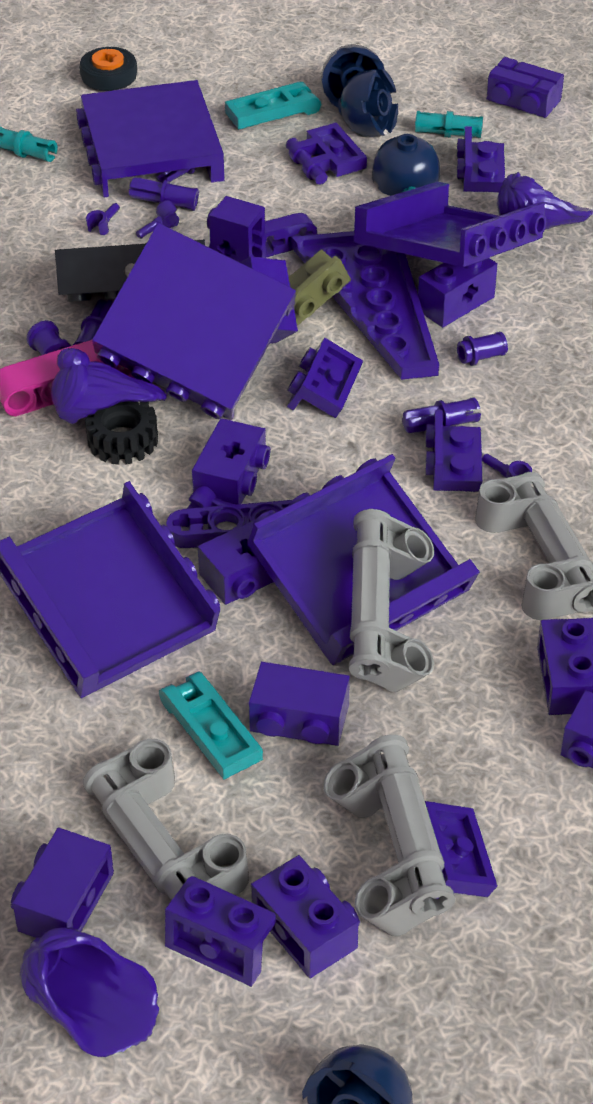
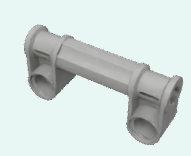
[475,472,593,620]
[349,509,434,692]
[324,734,455,936]
[83,739,249,900]

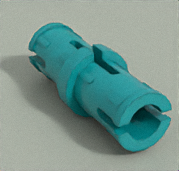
[415,111,483,138]
[0,127,58,162]

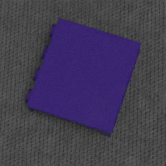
[76,80,225,197]
[354,182,547,267]
[92,223,296,420]
[247,454,480,665]
[0,481,220,698]

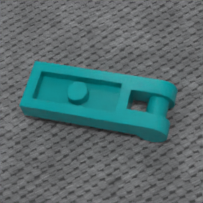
[225,82,322,130]
[159,671,263,780]

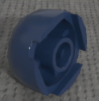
[321,44,385,108]
[338,69,398,137]
[372,134,440,196]
[302,1044,413,1104]

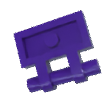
[286,122,367,185]

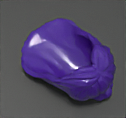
[497,172,593,230]
[51,348,167,424]
[20,928,159,1057]

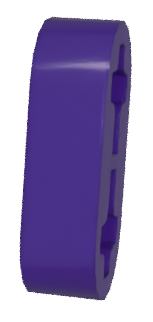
[265,213,318,257]

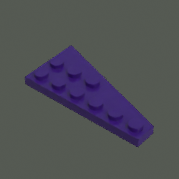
[292,231,439,380]

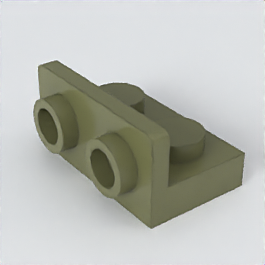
[289,249,351,325]

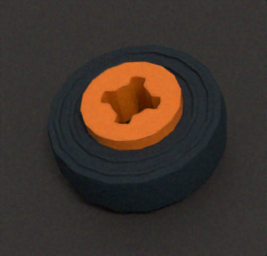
[79,47,138,91]

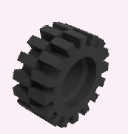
[85,401,158,465]

